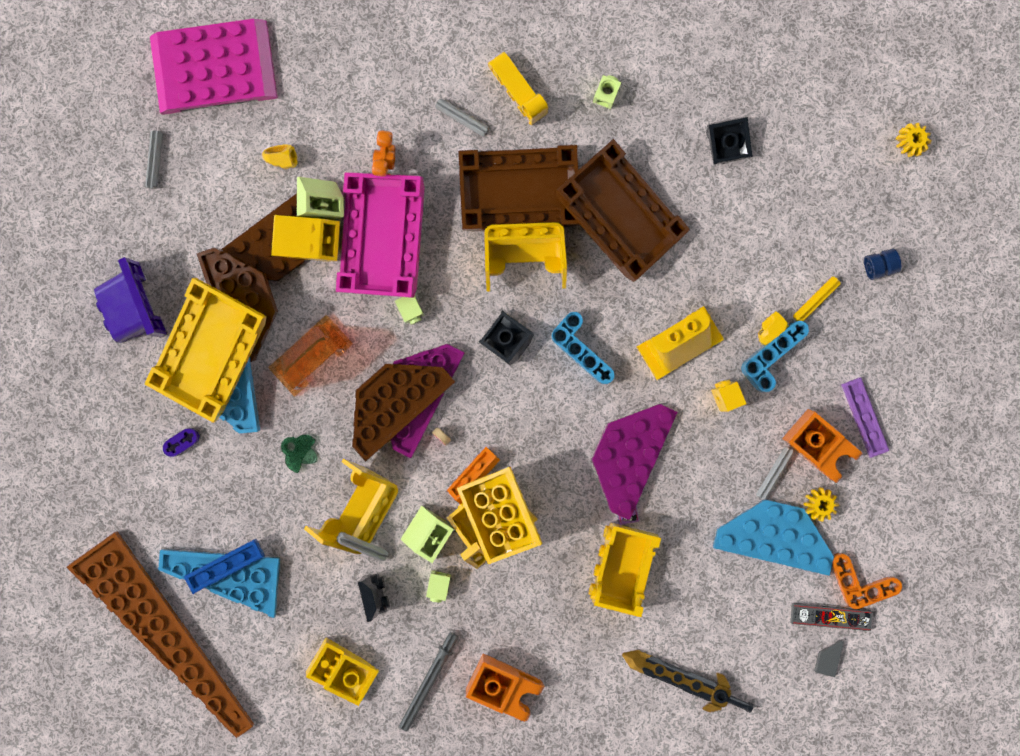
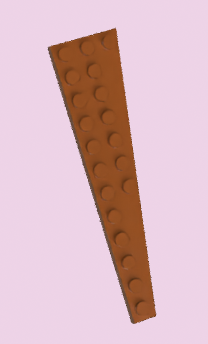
[66,531,254,738]

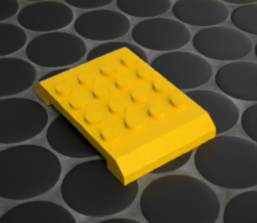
[144,277,266,423]

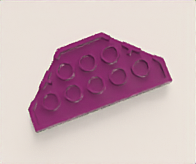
[391,344,465,458]
[591,404,678,520]

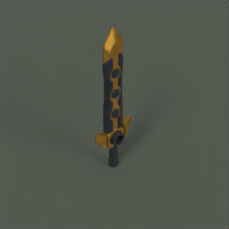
[622,650,754,713]

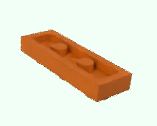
[447,447,500,504]

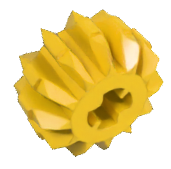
[895,123,932,157]
[803,487,839,522]

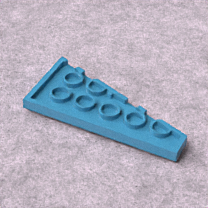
[158,549,280,618]

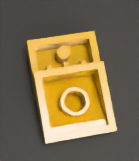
[306,637,379,706]

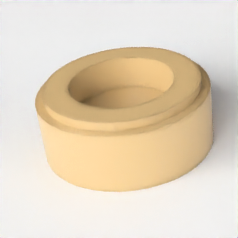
[432,428,451,446]

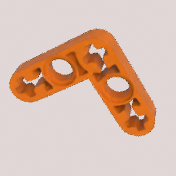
[832,553,902,609]

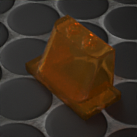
[268,315,353,397]

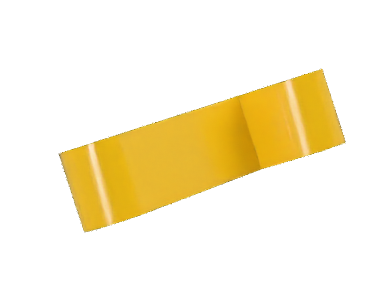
[487,52,548,125]

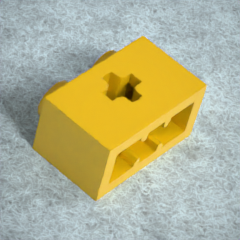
[711,380,746,412]

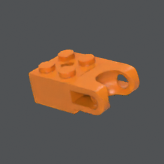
[782,409,862,483]
[466,653,545,722]

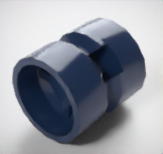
[863,248,902,280]

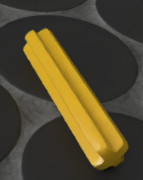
[793,276,841,321]

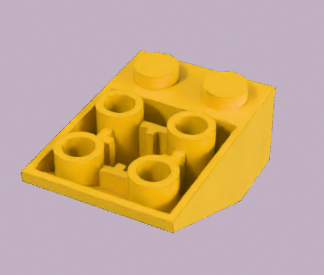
[272,215,340,262]

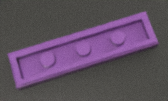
[841,377,889,458]

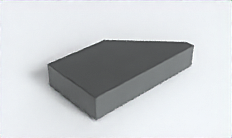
[814,640,844,677]

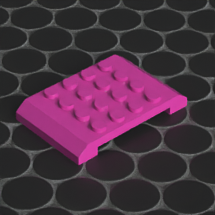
[150,18,278,115]
[336,172,425,298]

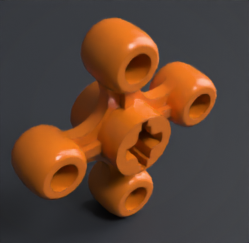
[372,130,396,177]

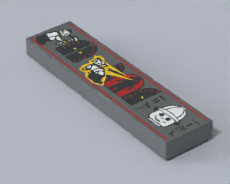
[790,603,872,631]

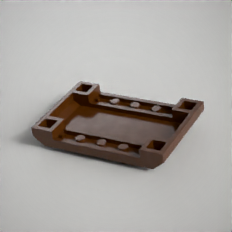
[555,139,690,282]
[458,145,580,232]

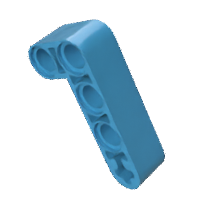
[551,312,615,384]
[741,321,809,392]

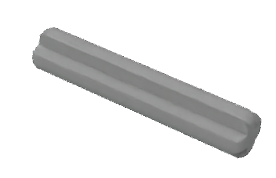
[435,99,488,136]
[145,130,163,189]
[756,447,795,500]
[336,532,388,561]

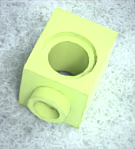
[593,75,621,109]
[395,296,424,325]
[426,571,451,603]

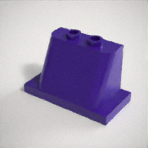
[94,257,168,343]

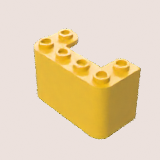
[588,522,661,617]

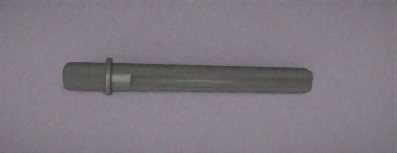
[399,632,458,732]

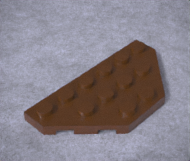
[221,193,307,281]
[197,247,278,362]
[352,364,455,462]

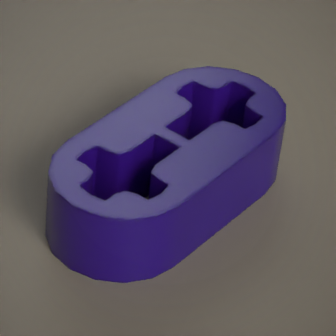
[163,428,199,457]

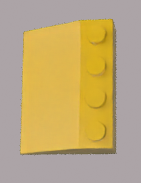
[457,466,543,564]

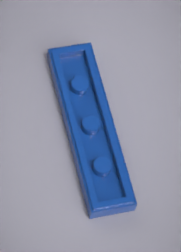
[183,539,265,594]

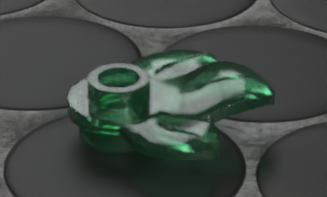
[281,435,317,473]

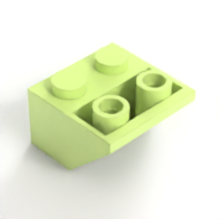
[297,177,344,221]
[401,506,454,563]

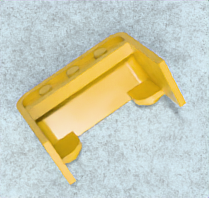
[484,223,567,292]
[304,458,398,554]

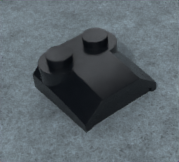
[706,117,753,165]
[478,311,534,365]
[358,573,390,622]

